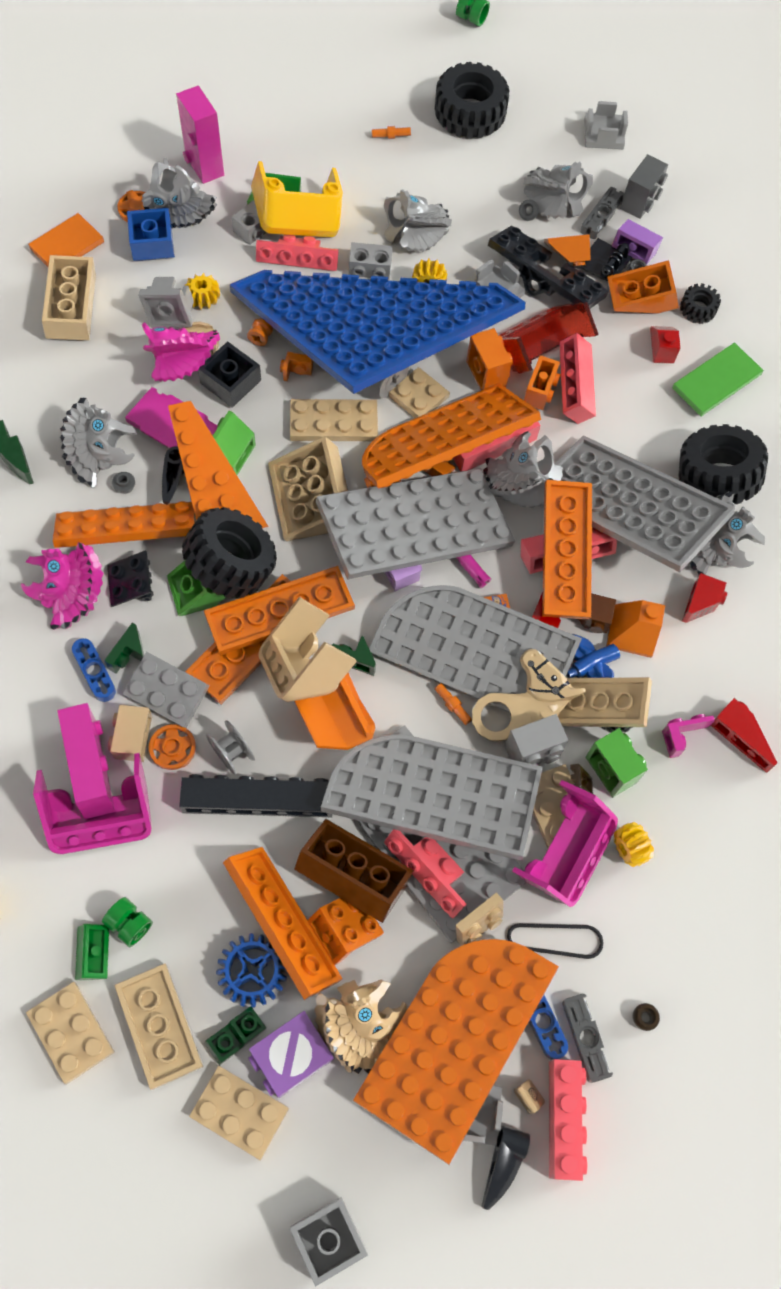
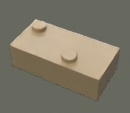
[42,255,96,340]

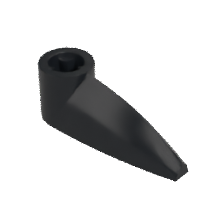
[162,446,184,505]
[482,1126,530,1210]

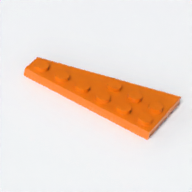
[168,401,269,528]

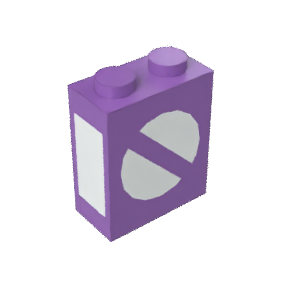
[248,1011,334,1098]

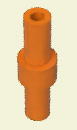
[372,126,411,139]
[435,683,472,725]

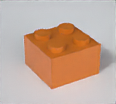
[466,328,513,391]

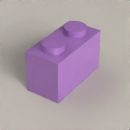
[612,219,663,265]

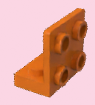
[307,898,384,965]

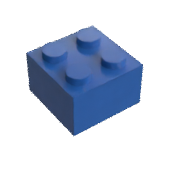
[127,208,175,261]

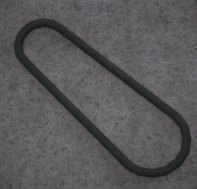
[507,923,604,959]

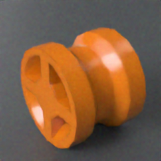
[247,319,273,346]

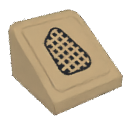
[514,1079,545,1114]

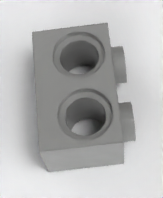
[231,200,266,245]
[349,242,392,280]

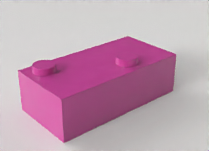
[176,85,225,184]
[57,703,116,820]

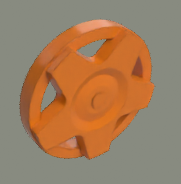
[117,190,146,222]
[149,724,196,770]

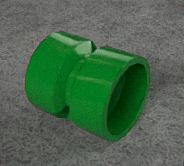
[456,0,490,26]
[102,897,153,948]

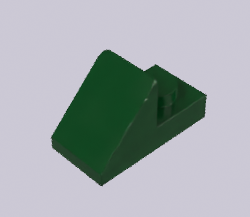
[104,623,144,674]
[332,636,376,676]

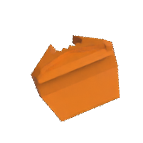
[294,673,376,750]

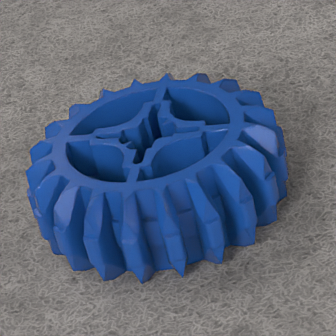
[216,933,288,1008]

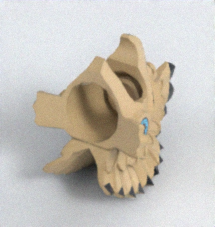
[315,979,407,1074]

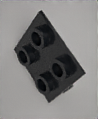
[580,238,632,281]
[107,550,154,607]

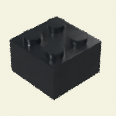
[198,341,261,408]

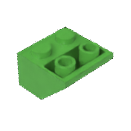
[212,411,256,475]

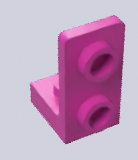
[662,714,715,758]

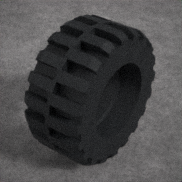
[434,62,510,139]
[678,424,768,505]
[182,507,277,598]

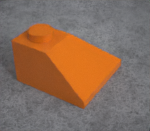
[544,234,590,266]
[606,600,665,658]

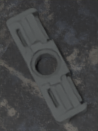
[580,187,624,239]
[562,994,613,1083]

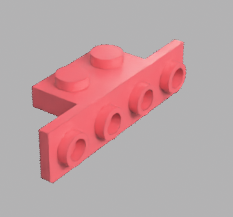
[256,234,339,271]
[384,829,467,918]

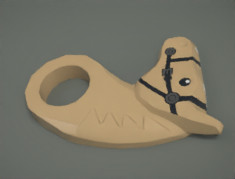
[472,649,586,741]

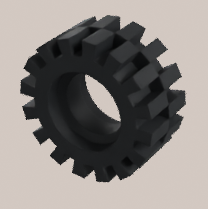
[680,283,721,324]

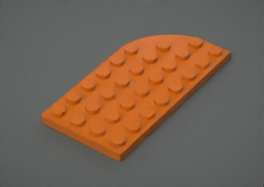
[362,383,541,489]
[353,939,559,1165]

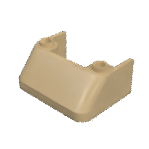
[259,597,357,702]

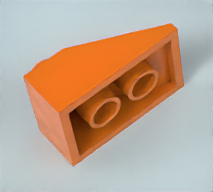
[607,260,679,313]

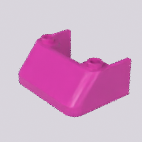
[33,753,152,854]
[512,780,618,907]

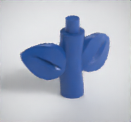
[566,634,620,678]

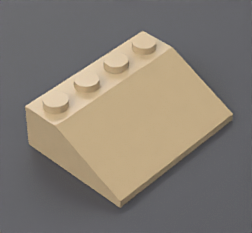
[268,436,348,541]

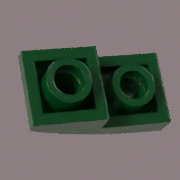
[204,1006,267,1066]

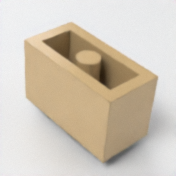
[108,705,152,762]

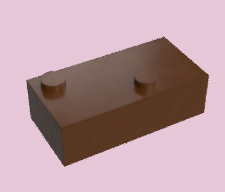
[294,819,414,923]

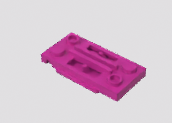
[125,387,217,448]

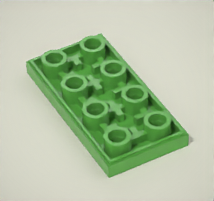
[672,342,764,417]

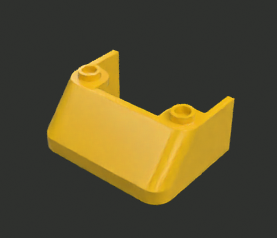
[251,161,343,237]

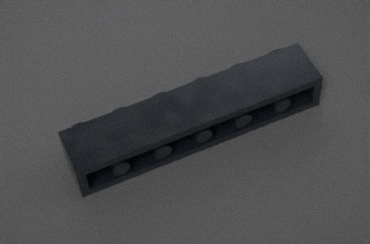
[179,774,332,818]

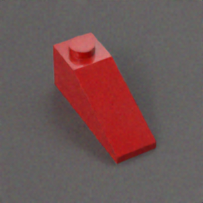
[710,698,778,773]

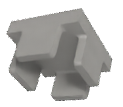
[584,101,628,150]
[473,260,525,298]
[138,277,194,328]
[463,1086,503,1146]

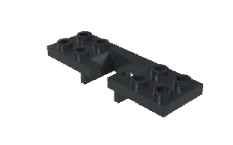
[487,225,609,312]

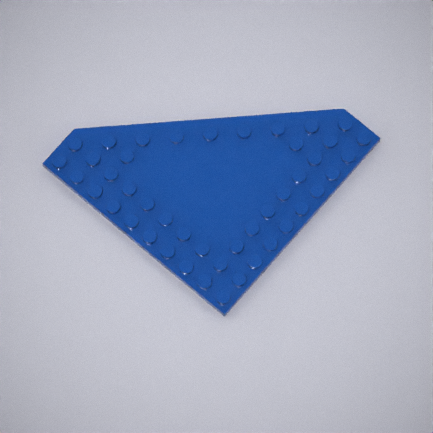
[229,270,526,394]

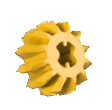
[412,258,448,283]
[185,273,220,310]
[613,822,654,867]

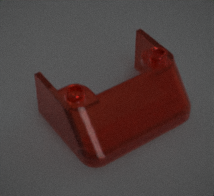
[498,302,599,374]

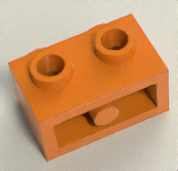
[524,355,561,410]

